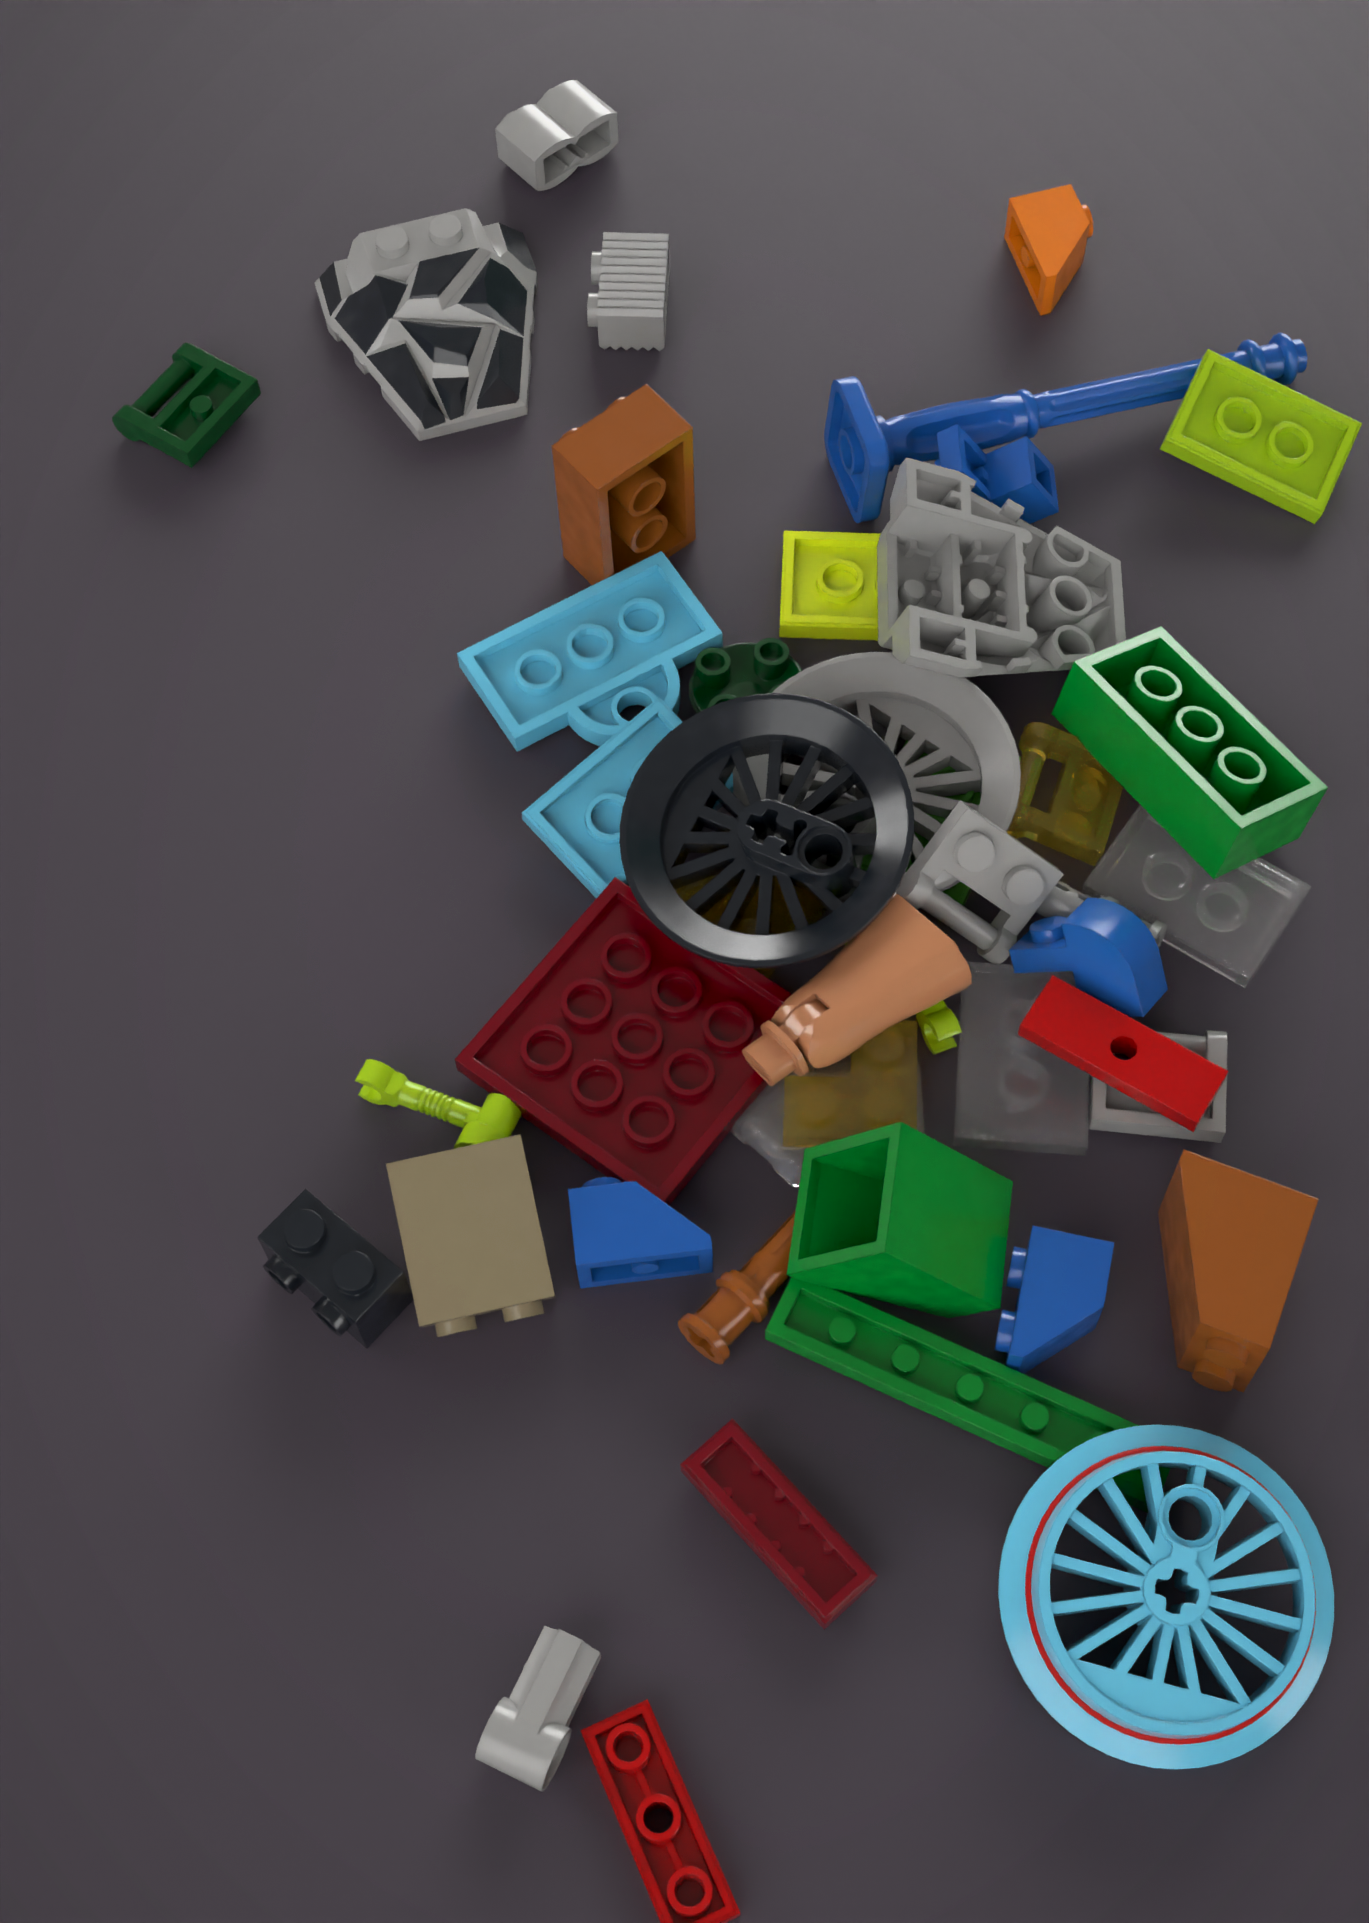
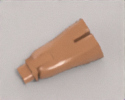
[742,894,972,1086]

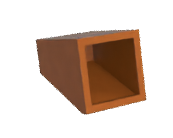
[1158,1149,1319,1393]

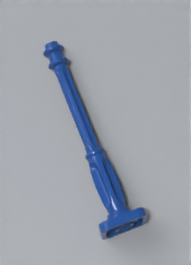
[824,332,1307,523]

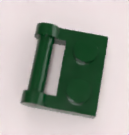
[112,343,261,468]

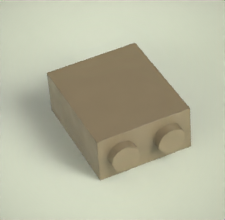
[386,1134,555,1337]

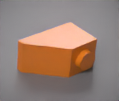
[1004,184,1093,316]

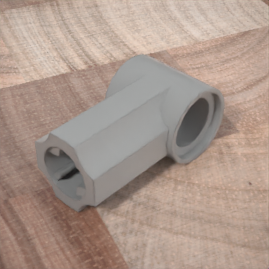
[475,1626,601,1792]

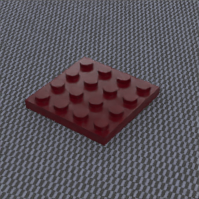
[454,877,792,1206]

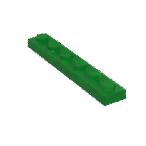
[765,1277,1171,1513]

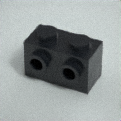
[257,1189,414,1348]

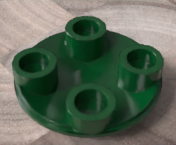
[689,638,803,714]

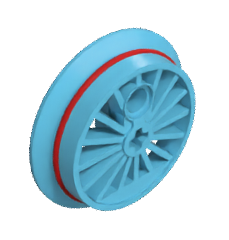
[998,1424,1334,1769]

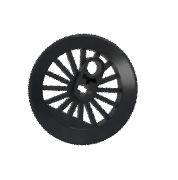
[619,693,915,968]

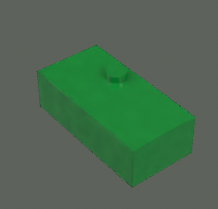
[1051,626,1328,879]

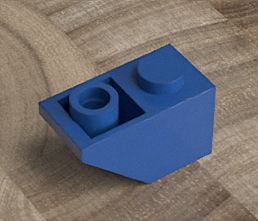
[994,1225,1114,1374]

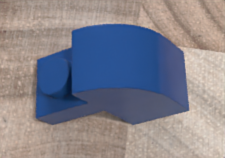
[935,424,1059,524]
[1009,898,1168,1017]

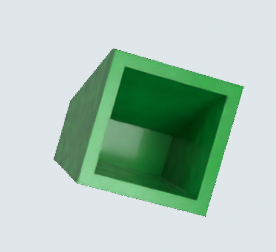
[786,1122,1013,1319]

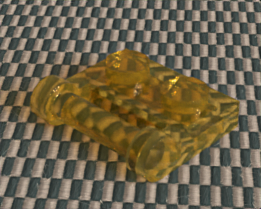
[1007,722,1123,866]

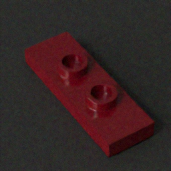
[680,1418,878,1630]

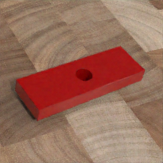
[1018,975,1229,1132]
[580,1699,741,1923]

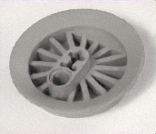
[733,652,1021,903]

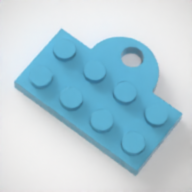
[457,551,723,752]

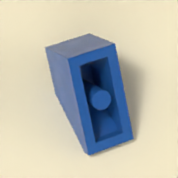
[568,1177,713,1289]

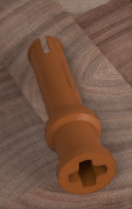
[678,1210,796,1364]

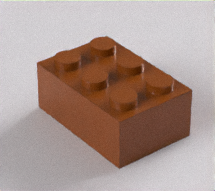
[551,384,696,585]

